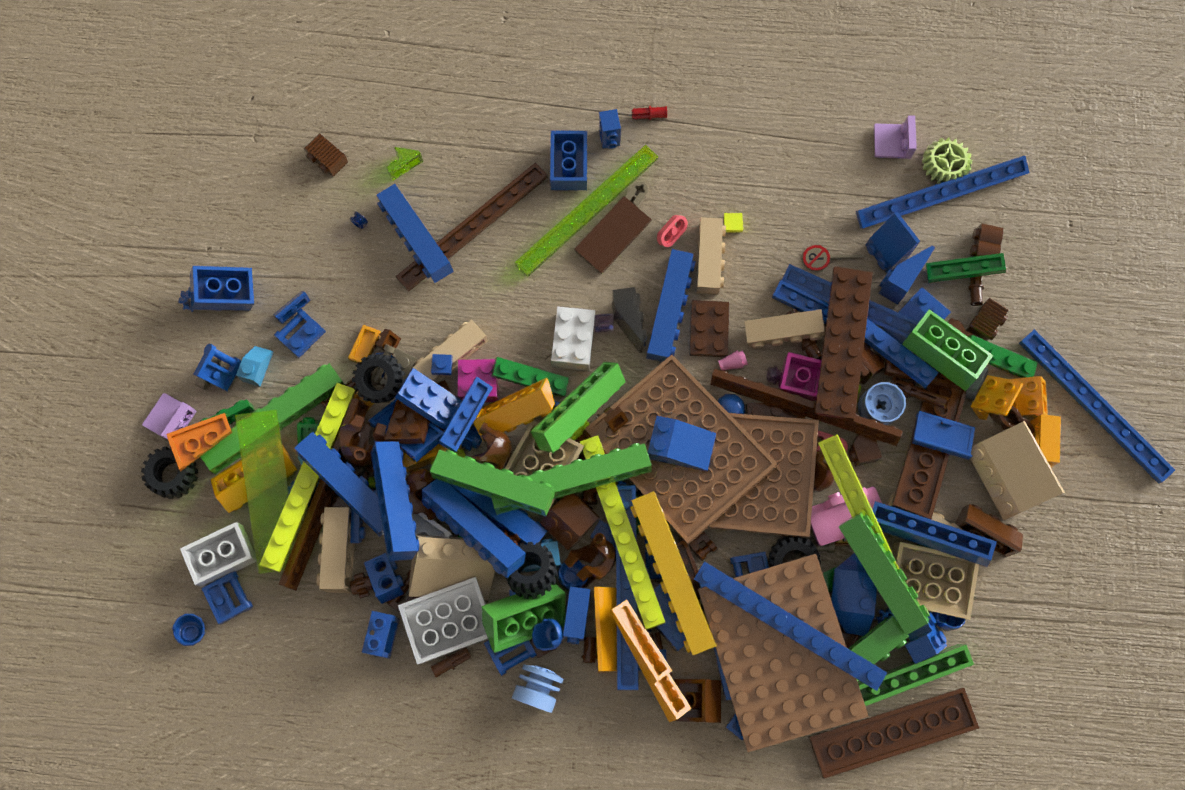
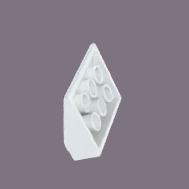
[398,577,488,665]

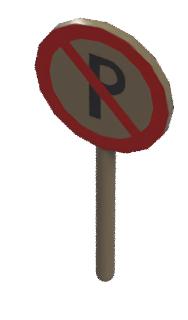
[802,245,865,271]

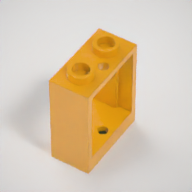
[1030,414,1061,468]

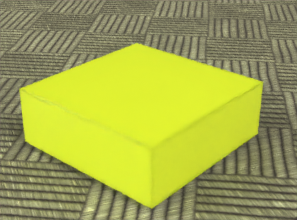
[723,213,743,233]

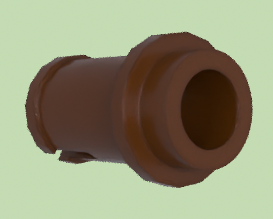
[581,637,597,663]

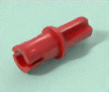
[631,106,668,120]

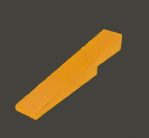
[610,600,691,723]

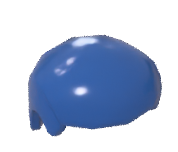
[717,394,746,414]
[558,560,588,589]
[932,612,965,631]
[172,614,205,646]
[532,618,563,651]

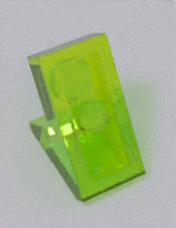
[386,147,423,181]

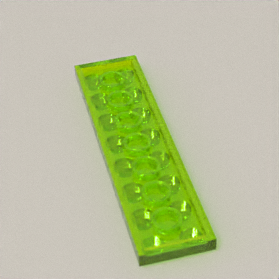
[235,409,296,574]

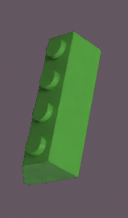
[902,309,993,391]
[481,583,566,653]

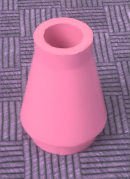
[718,350,748,371]

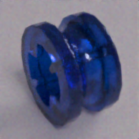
[349,211,368,229]

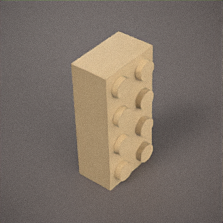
[317,507,355,593]

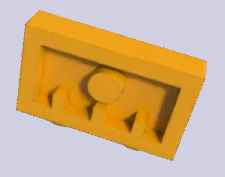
[971,375,1023,420]
[1011,376,1048,417]

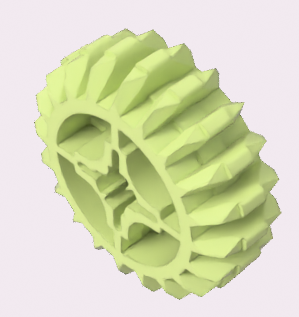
[922,138,973,184]

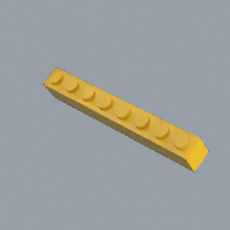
[630,491,717,655]

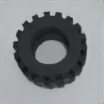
[352,354,405,403]
[141,446,198,499]
[769,536,821,567]
[506,542,558,599]

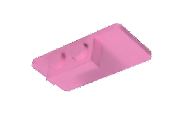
[811,487,882,546]

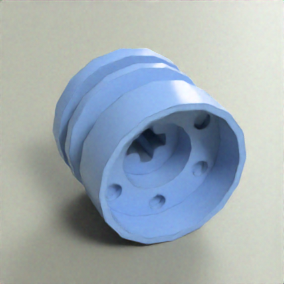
[857,382,906,425]
[512,664,564,713]

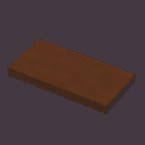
[574,196,652,274]

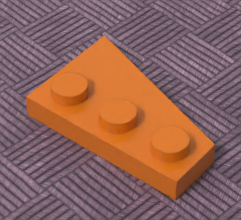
[166,413,232,472]

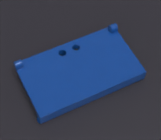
[912,411,975,460]

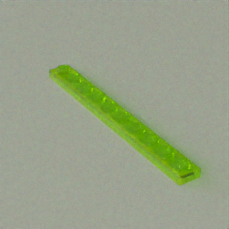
[514,145,658,277]

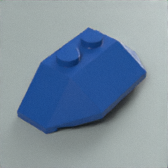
[831,553,877,636]

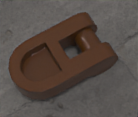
[688,531,718,561]

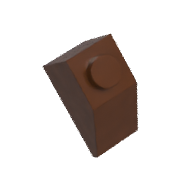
[849,434,882,467]

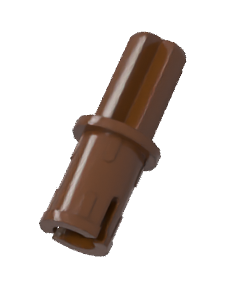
[968,276,984,306]
[431,648,471,678]

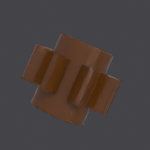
[350,572,373,599]

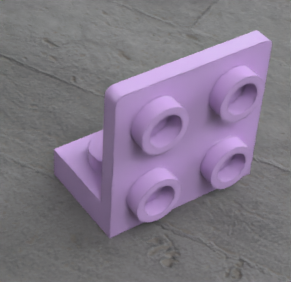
[874,116,917,159]
[142,393,197,440]

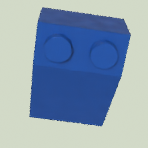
[866,212,920,273]
[878,246,935,305]
[883,287,951,347]
[648,416,716,472]

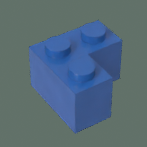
[905,611,947,664]

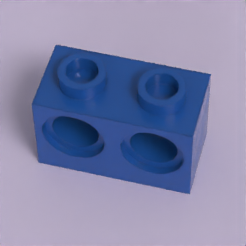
[599,109,621,149]
[364,553,404,604]

